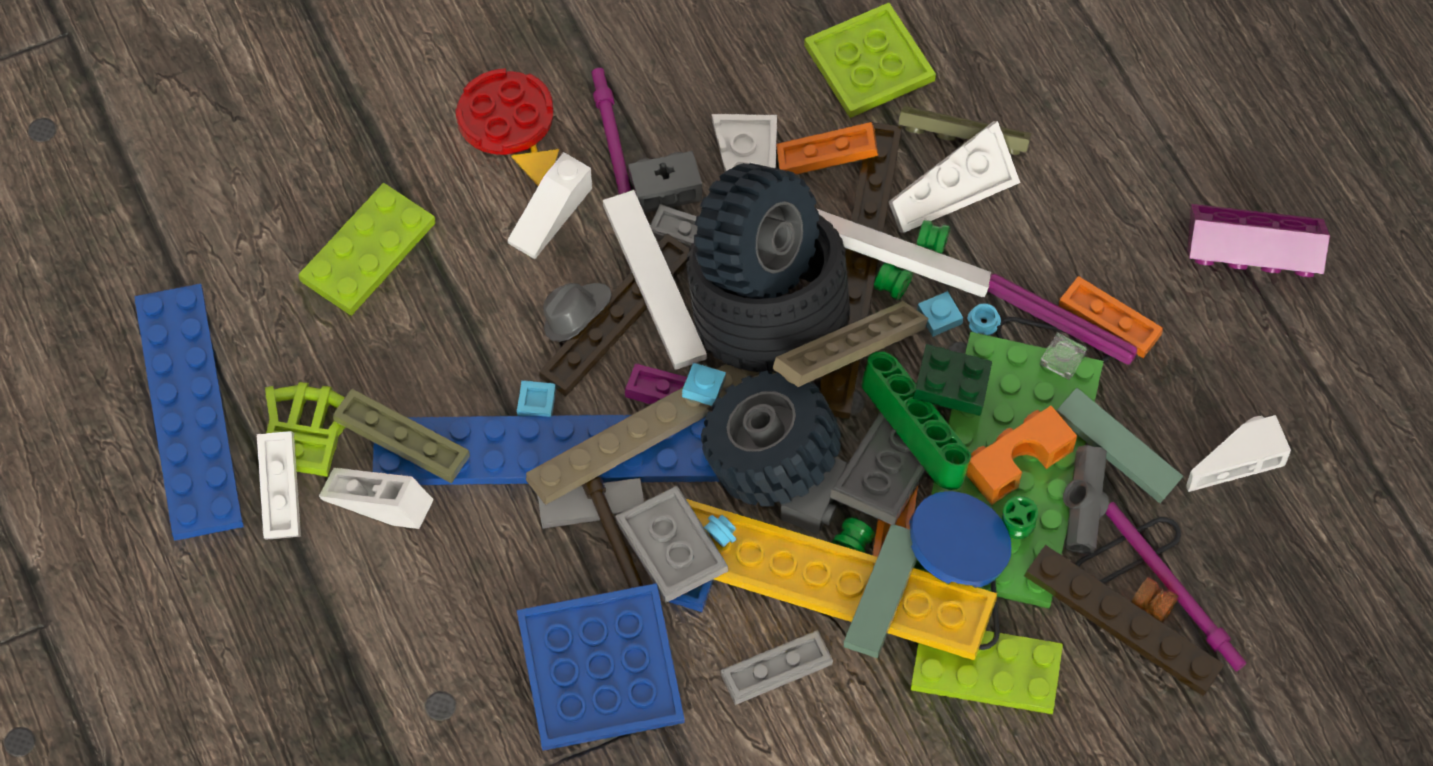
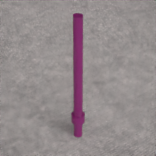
[591,68,632,195]
[1105,502,1247,671]

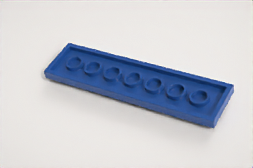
[134,284,244,541]

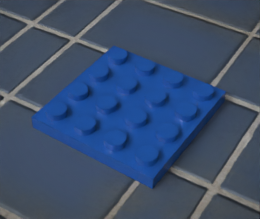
[517,583,685,751]

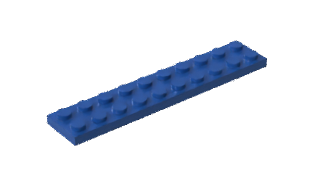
[373,415,719,485]

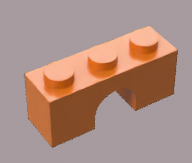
[966,406,1077,505]

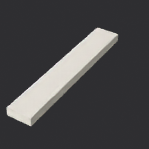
[603,190,707,370]
[817,209,991,297]

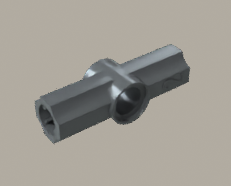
[1063,445,1109,554]

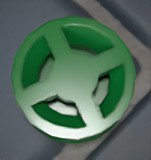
[916,219,950,254]
[874,262,913,301]
[1002,496,1038,539]
[832,518,875,553]

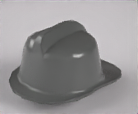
[543,283,612,342]

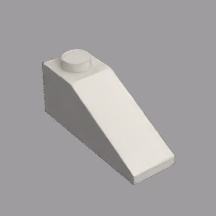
[508,152,592,259]
[1186,415,1291,492]
[319,468,434,529]

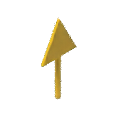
[511,144,559,186]

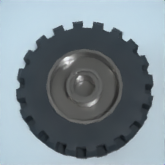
[694,163,819,299]
[701,371,841,506]

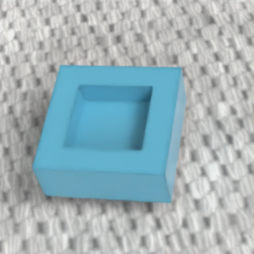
[917,291,963,337]
[682,363,726,406]
[517,381,556,417]

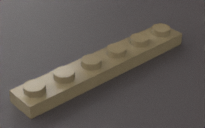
[773,301,929,387]

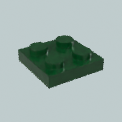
[913,344,992,416]

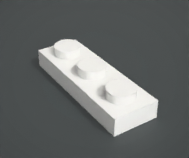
[257,431,301,540]

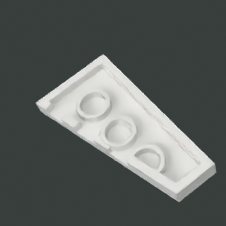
[712,114,777,171]
[888,121,1020,233]

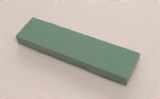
[1056,388,1183,503]
[844,524,917,658]

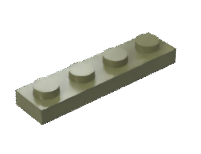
[898,106,1032,155]
[333,389,470,483]

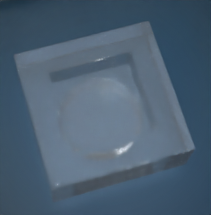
[1040,332,1087,380]

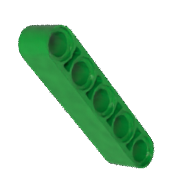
[861,351,971,490]

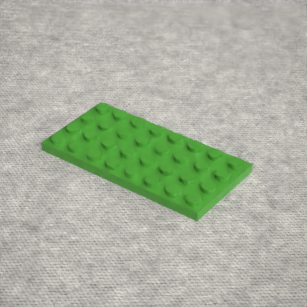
[914,332,1104,609]

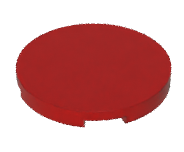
[455,68,554,155]

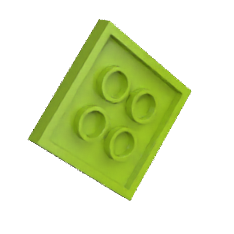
[804,3,936,118]

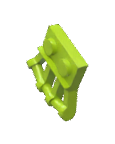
[265,382,346,477]

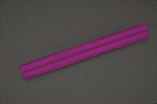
[987,274,1138,364]

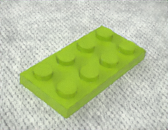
[298,183,436,316]
[911,631,1063,714]

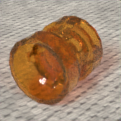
[1131,577,1179,623]

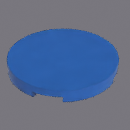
[909,491,1011,588]

